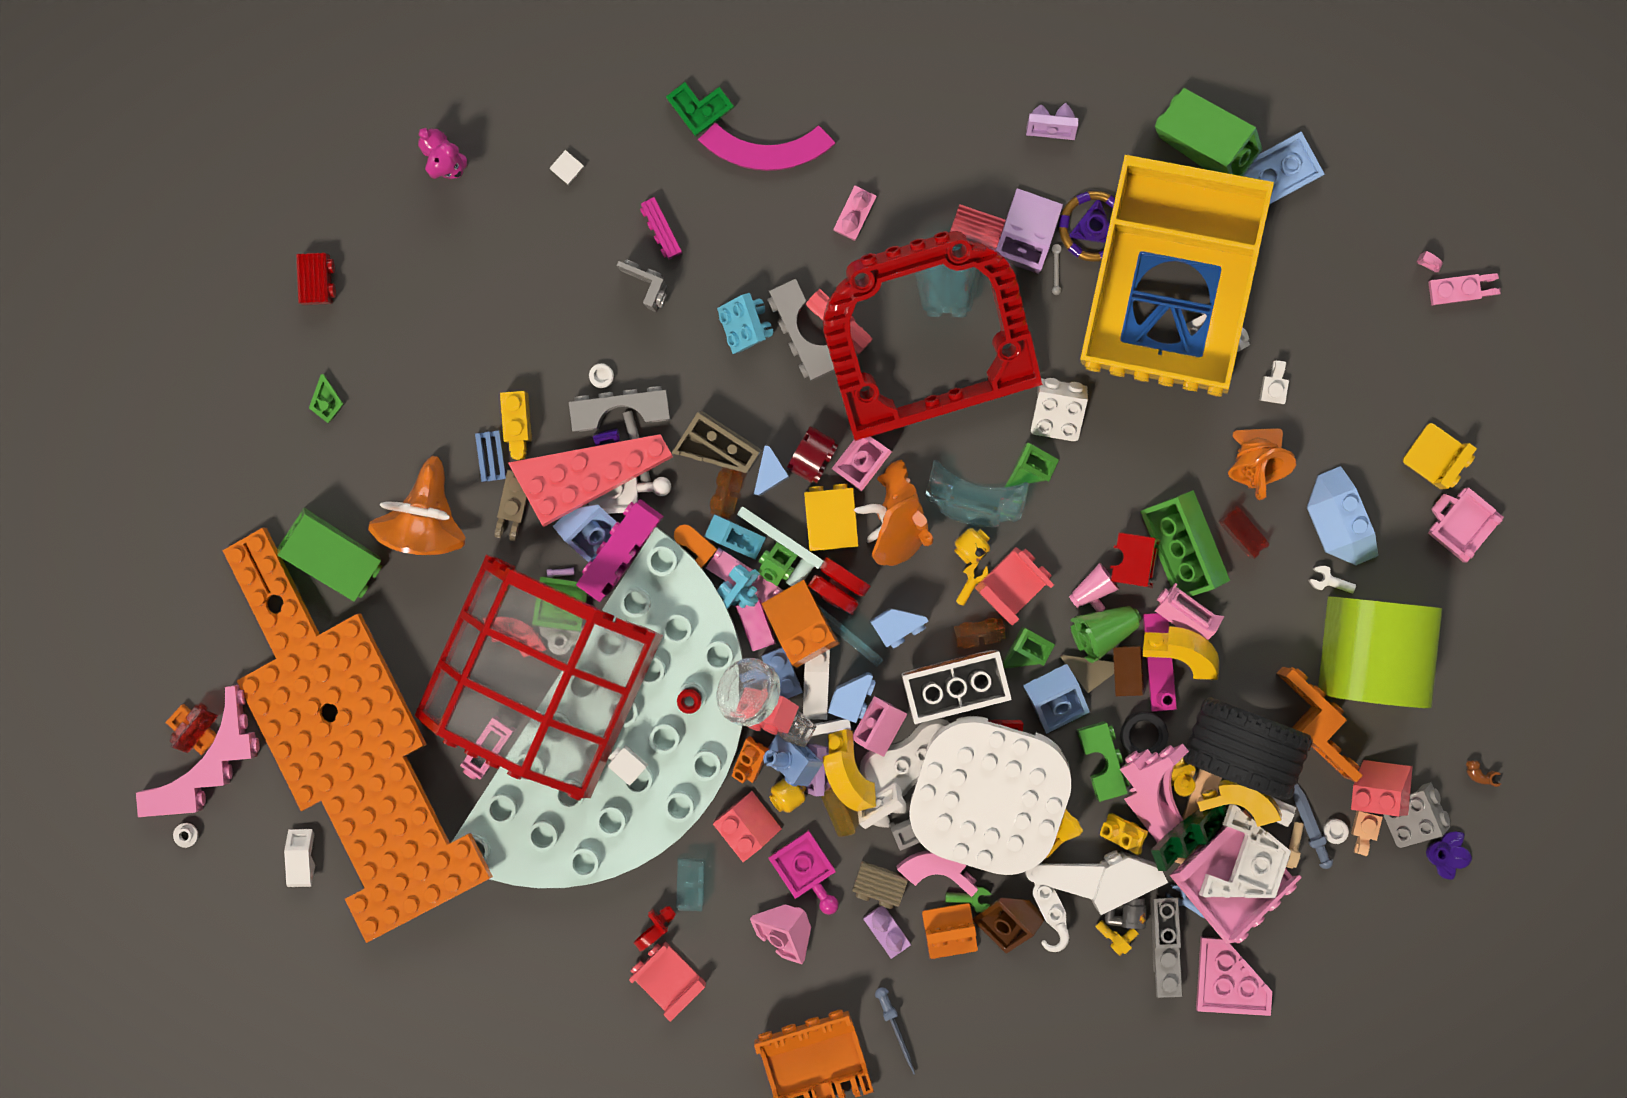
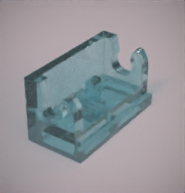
[676,858,705,911]

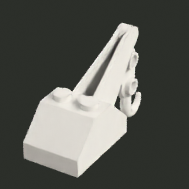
[1025,850,1168,952]

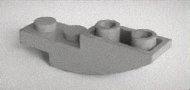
[1152,898,1182,998]

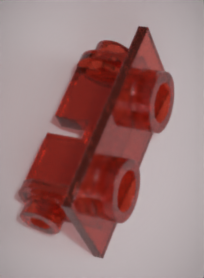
[170,702,218,753]

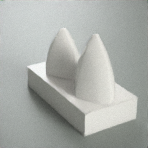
[858,783,906,829]

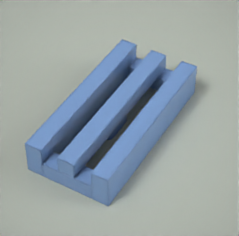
[475,430,506,482]

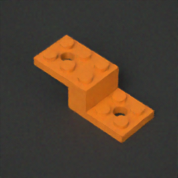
[1276,667,1363,782]

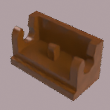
[1113,645,1144,696]

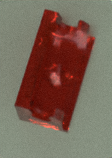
[1218,506,1270,559]

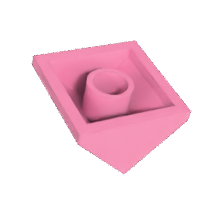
[832,437,892,492]

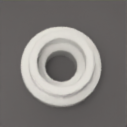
[173,823,198,848]

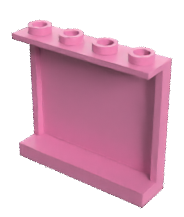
[1170,810,1301,944]

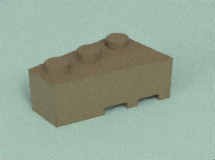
[672,410,762,473]

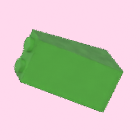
[1155,88,1263,176]
[277,508,382,602]

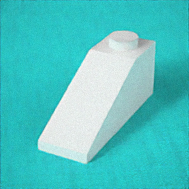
[803,649,830,720]

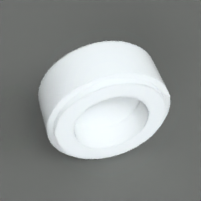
[589,363,614,388]
[1322,819,1349,844]

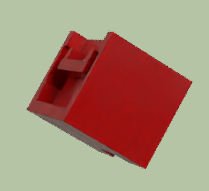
[1110,533,1161,588]

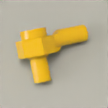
[1095,920,1139,956]

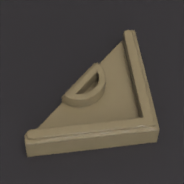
[1060,655,1114,693]

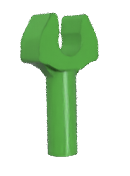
[945,886,991,912]

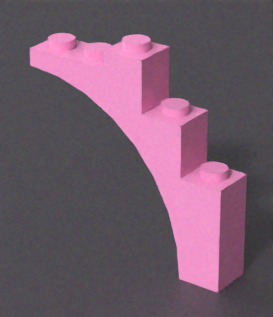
[136,685,260,817]

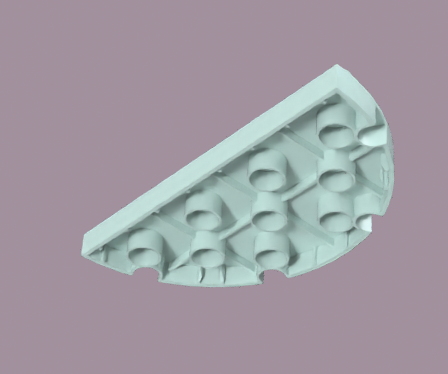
[451,527,746,888]

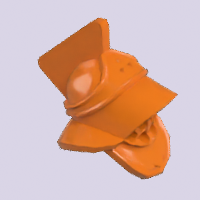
[1228,429,1296,500]

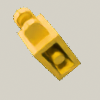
[500,391,532,461]

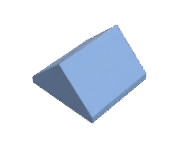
[754,446,789,496]

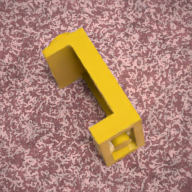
[804,484,858,551]

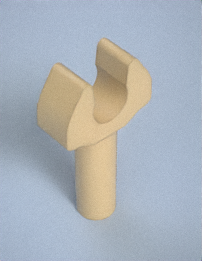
[1286,822,1304,869]

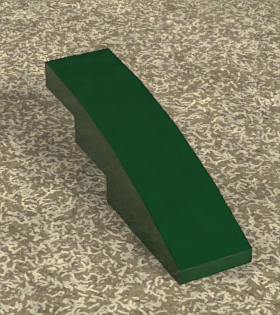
[1151,805,1227,871]

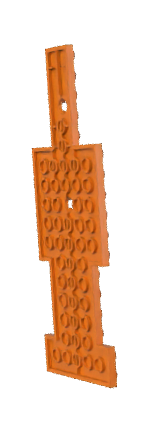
[222,528,493,943]

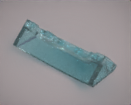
[925,460,1029,527]

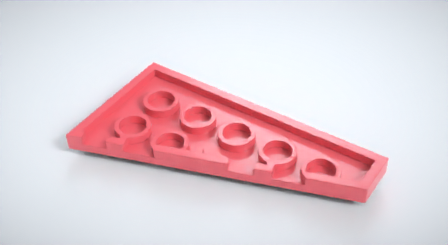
[508,434,673,527]

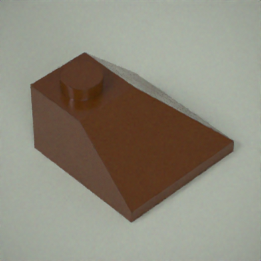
[973,898,1045,954]

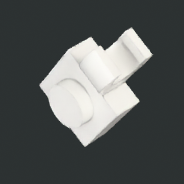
[1259,360,1289,404]

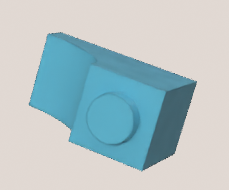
[704,514,765,560]

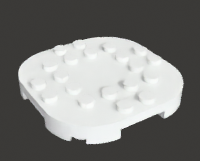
[910,716,1071,875]

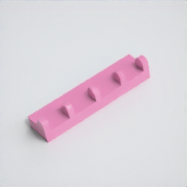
[706,548,784,603]

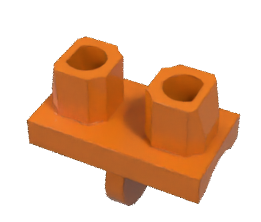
[732,736,769,783]

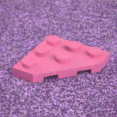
[1196,937,1272,1016]

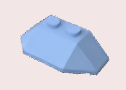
[1307,466,1378,565]

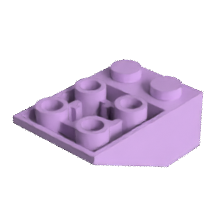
[995,188,1063,274]

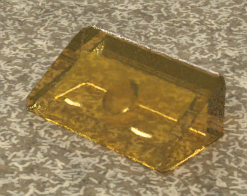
[821,788,856,837]

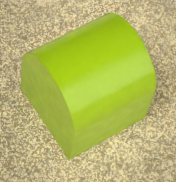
[1318,596,1442,708]

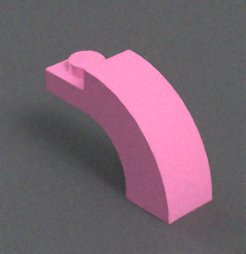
[896,850,978,897]

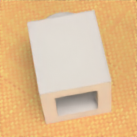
[608,746,648,786]

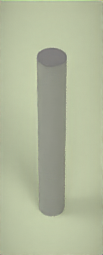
[623,411,651,483]

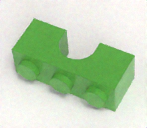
[1076,721,1130,802]

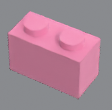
[853,696,907,757]

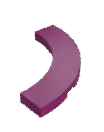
[698,123,836,171]

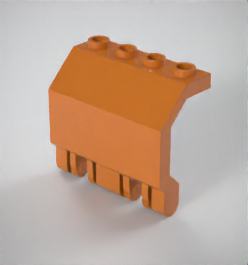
[754,1009,874,1098]

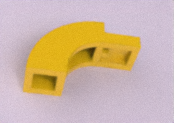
[1143,626,1219,680]
[823,729,876,812]
[1197,780,1282,827]

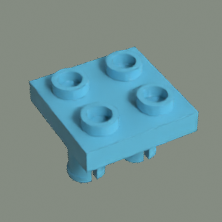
[717,293,773,354]

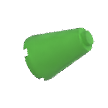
[1070,606,1141,663]

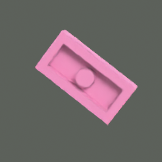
[833,186,877,241]

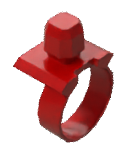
[633,906,676,951]

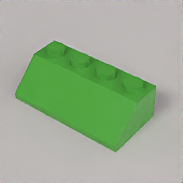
[1140,490,1230,597]

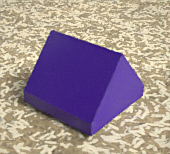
[593,428,621,446]

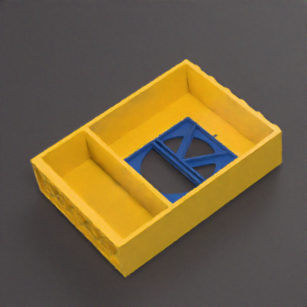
[1080,155,1274,397]

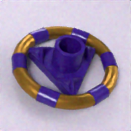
[1059,191,1115,262]

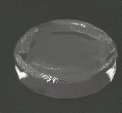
[716,658,781,727]

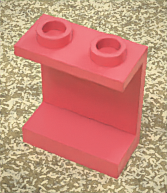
[975,547,1054,626]
[629,941,706,1022]

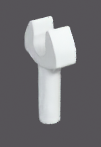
[1308,566,1356,594]

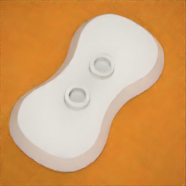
[860,718,950,797]

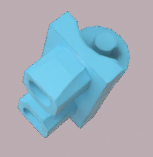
[717,565,760,609]

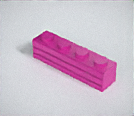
[640,197,682,260]

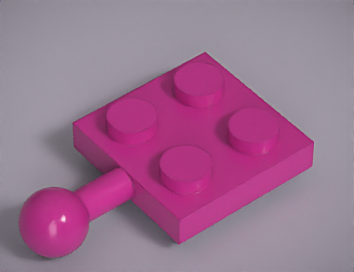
[768,830,839,915]

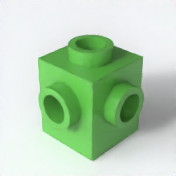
[758,542,798,586]

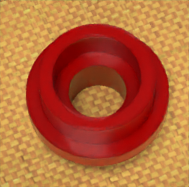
[677,689,702,714]

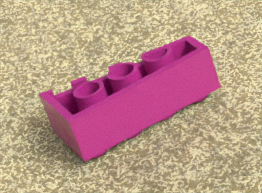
[576,499,664,602]

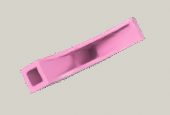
[1120,744,1189,843]

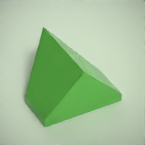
[1005,443,1059,488]
[1002,627,1055,669]

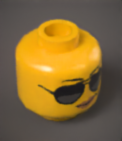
[954,528,991,564]

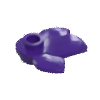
[1426,831,1472,880]

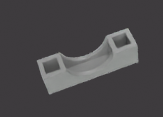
[767,279,834,381]
[569,386,671,432]

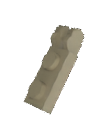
[495,470,527,541]

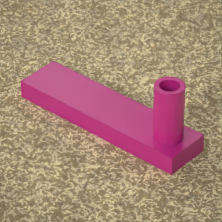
[1143,613,1177,712]

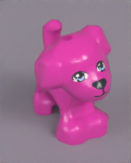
[418,128,468,180]

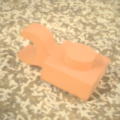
[1351,811,1383,856]

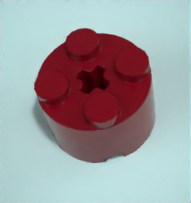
[786,426,838,483]

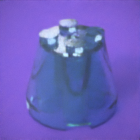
[914,246,982,317]

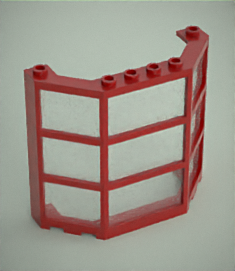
[414,555,663,801]

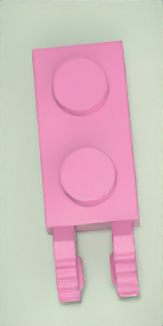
[1428,273,1501,306]

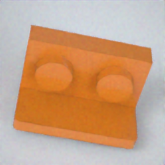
[922,903,978,959]

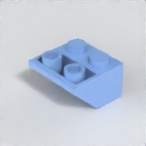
[870,608,928,648]
[828,672,876,723]

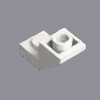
[284,829,315,887]

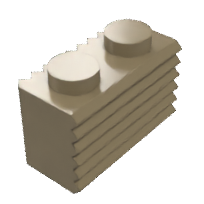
[852,861,908,909]

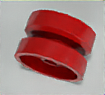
[808,557,871,614]

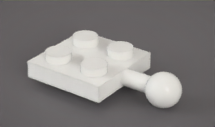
[589,477,671,514]

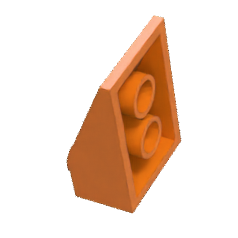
[761,580,839,668]

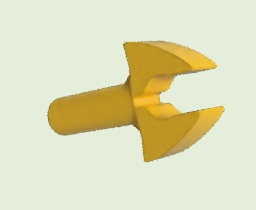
[956,562,988,606]

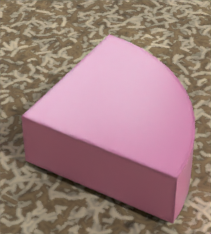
[1416,251,1443,273]

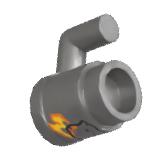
[1105,897,1146,929]

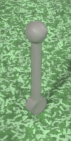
[1051,244,1062,295]

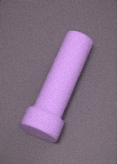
[547,567,575,578]

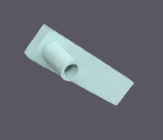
[737,506,823,586]

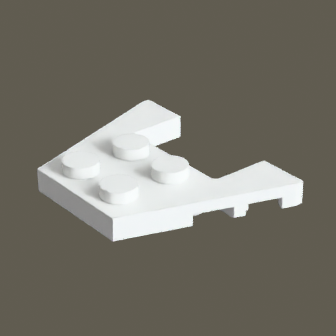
[1199,804,1291,898]

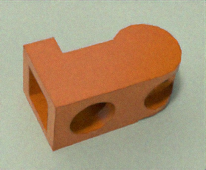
[674,525,718,568]

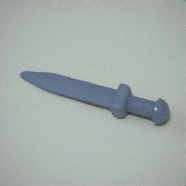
[1293,784,1333,869]
[875,987,915,1075]

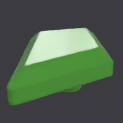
[309,374,344,423]

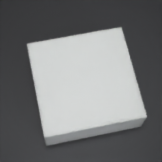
[550,150,584,185]

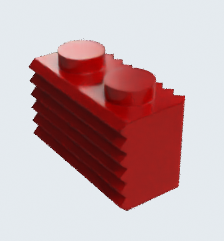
[296,253,336,305]

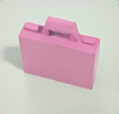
[1428,488,1504,562]

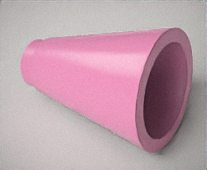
[1069,563,1119,612]

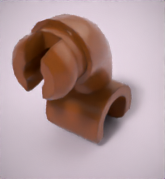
[1466,761,1501,787]

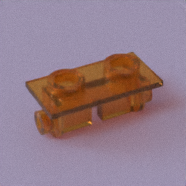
[710,467,744,519]
[954,618,1006,649]

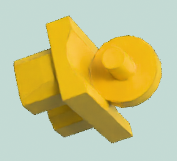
[1171,758,1196,797]
[1100,813,1148,855]

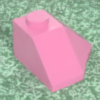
[750,905,811,964]

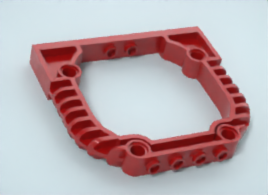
[823,231,1043,441]

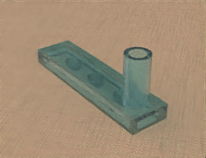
[818,604,884,667]

